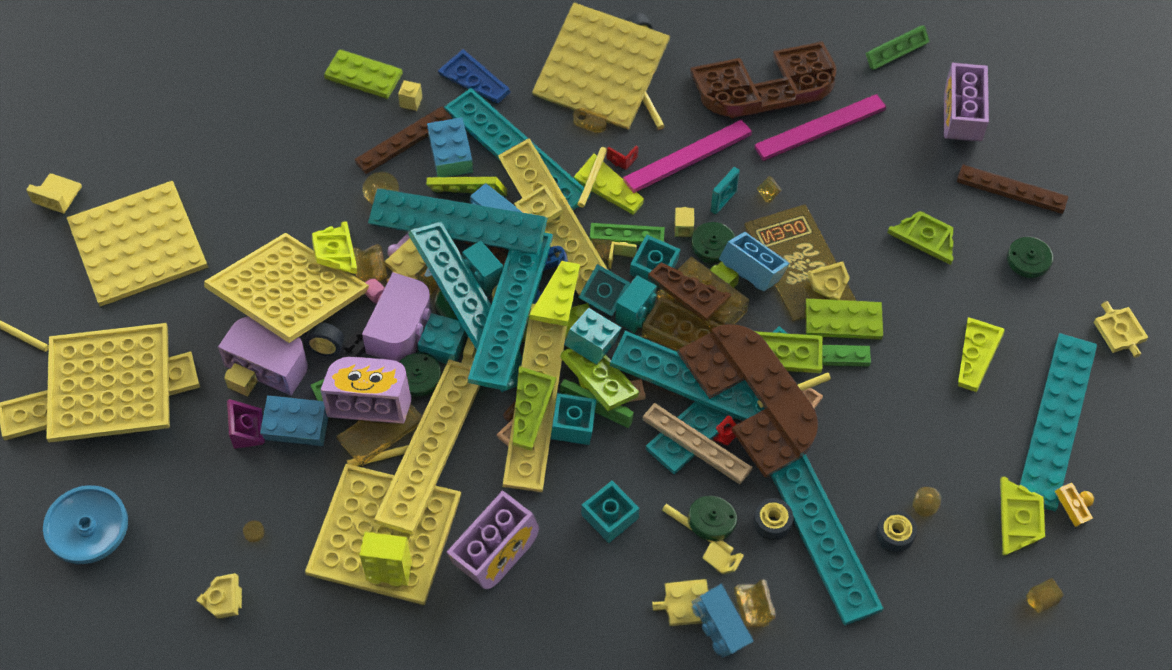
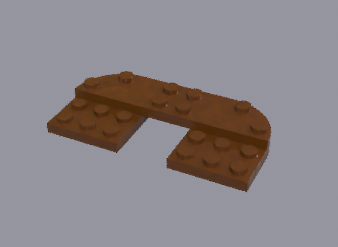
[690,41,836,118]
[678,324,818,478]

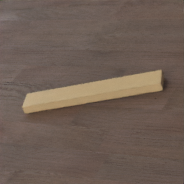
[642,403,752,485]

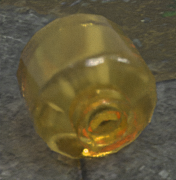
[913,486,941,516]

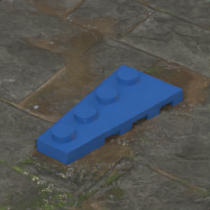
[438,49,511,103]

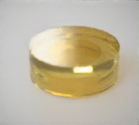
[243,521,265,542]

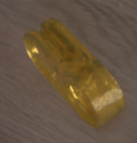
[573,108,607,132]

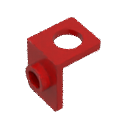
[606,146,639,170]
[712,416,736,445]

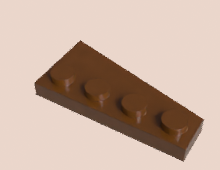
[648,263,731,322]

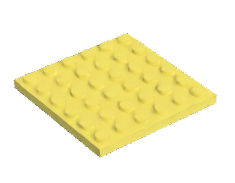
[532,3,670,130]
[67,181,208,307]
[204,233,369,343]
[47,323,170,442]
[305,464,461,605]

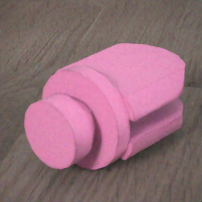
[365,279,385,303]

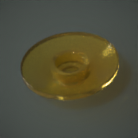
[363,172,399,205]

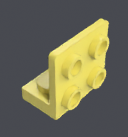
[26,173,82,213]

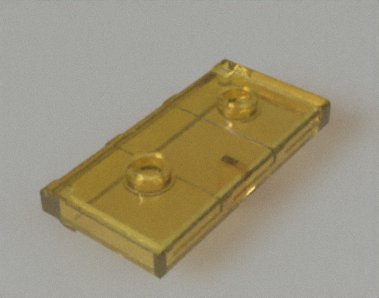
[337,404,422,466]

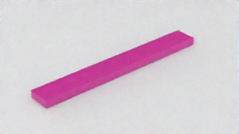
[754,94,886,161]
[623,120,752,193]

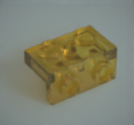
[353,244,387,282]
[734,580,776,627]

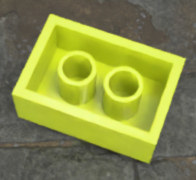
[360,532,412,587]

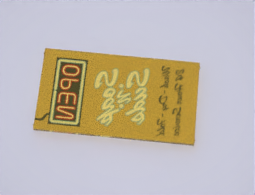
[744,204,856,321]

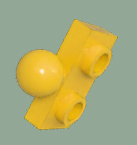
[1055,483,1094,527]

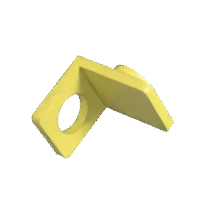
[608,242,637,269]
[703,542,744,574]

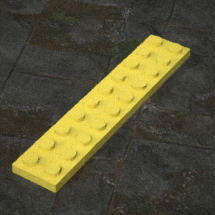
[498,138,608,301]
[503,304,567,492]
[0,352,200,441]
[374,360,480,535]

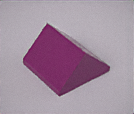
[227,399,265,449]

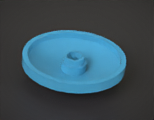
[43,485,128,564]

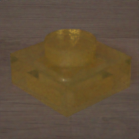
[757,176,782,203]
[592,239,612,260]

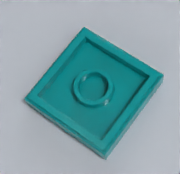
[710,167,740,215]

